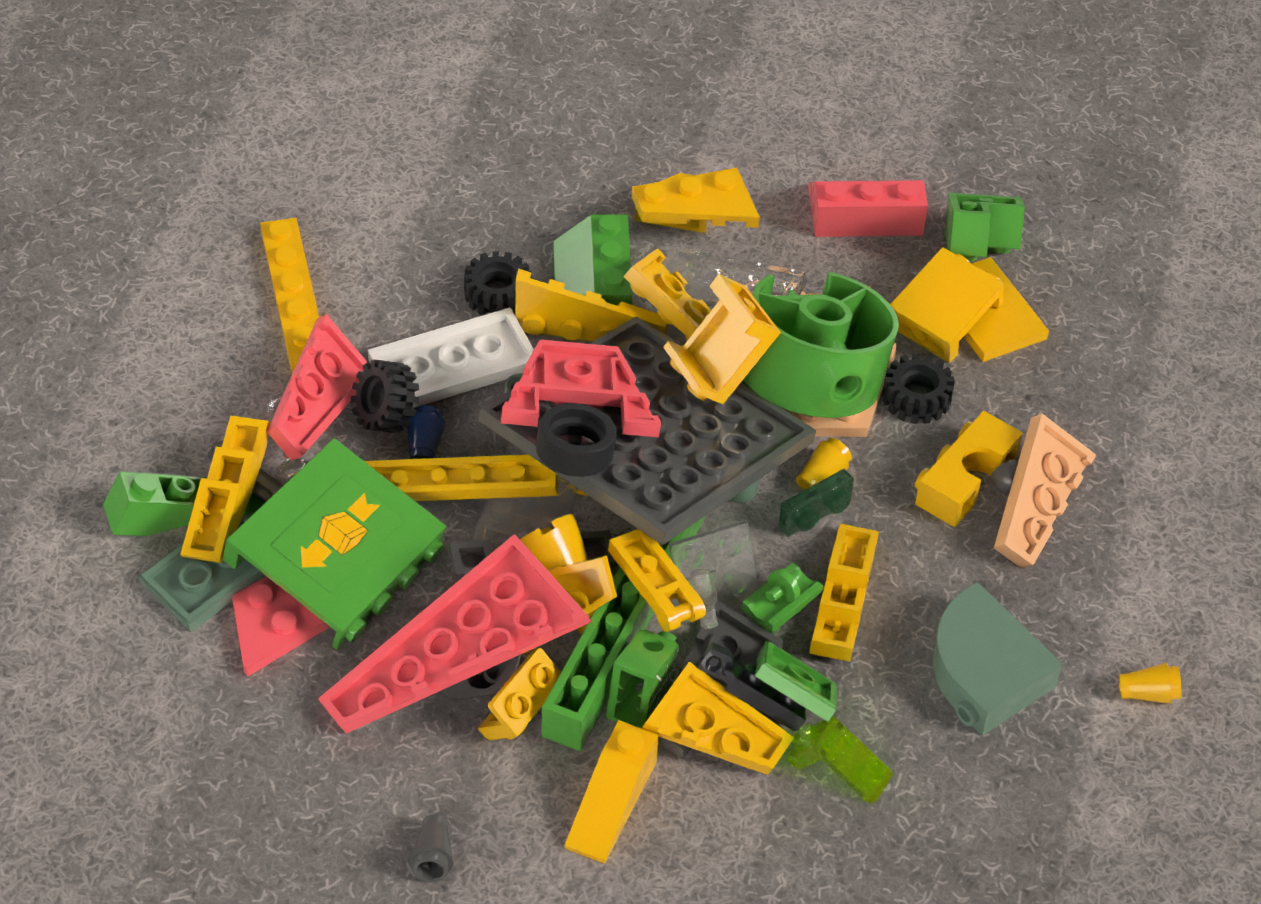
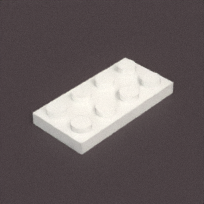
[368,308,534,408]

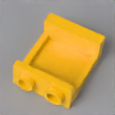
[890,247,1004,363]
[663,274,781,404]

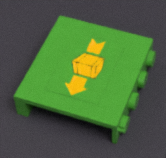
[223,438,447,650]

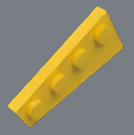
[516,269,668,341]

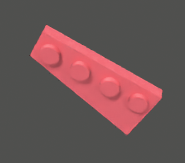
[267,314,368,462]

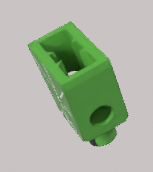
[606,630,679,728]

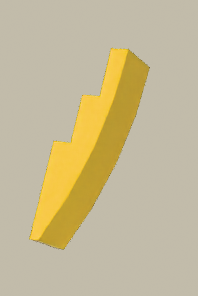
[180,415,270,563]
[809,523,879,662]

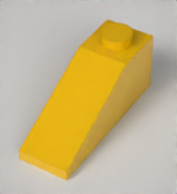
[564,720,659,864]

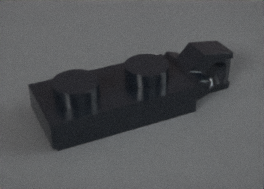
[698,642,806,732]

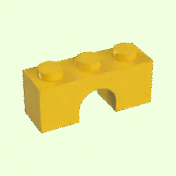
[914,410,1023,527]

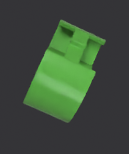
[743,272,899,418]

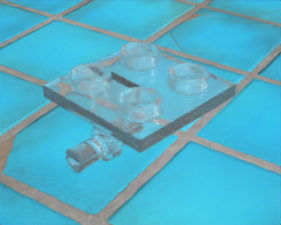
[668,520,758,629]

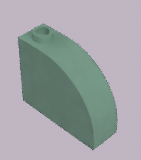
[933,582,1062,736]

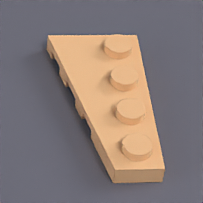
[994,414,1096,568]

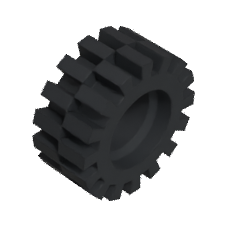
[464,251,532,316]
[882,354,955,424]
[351,360,419,433]

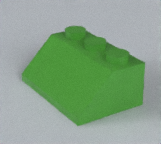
[553,215,633,306]

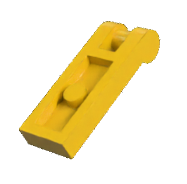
[608,529,706,632]

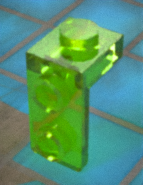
[786,716,893,804]

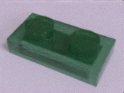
[778,469,854,537]

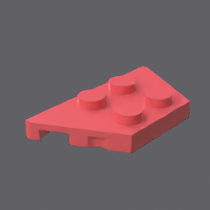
[232,576,330,676]

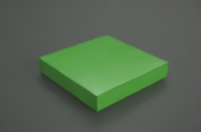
[755,641,837,722]

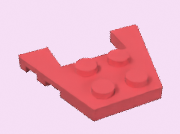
[501,339,661,437]

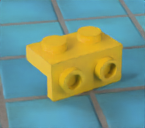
[478,648,561,741]

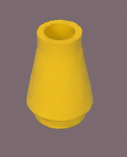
[796,437,852,495]
[1119,662,1182,704]

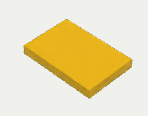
[964,257,1049,362]

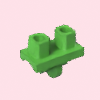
[741,562,823,634]

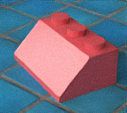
[808,180,928,237]

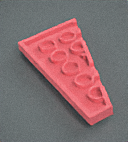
[318,534,592,734]

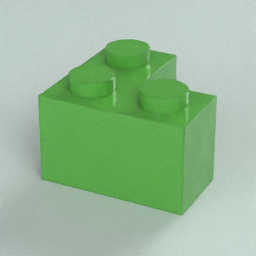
[944,193,1025,261]

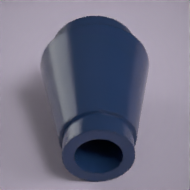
[407,405,446,459]

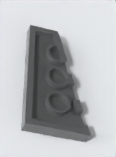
[658,599,783,759]

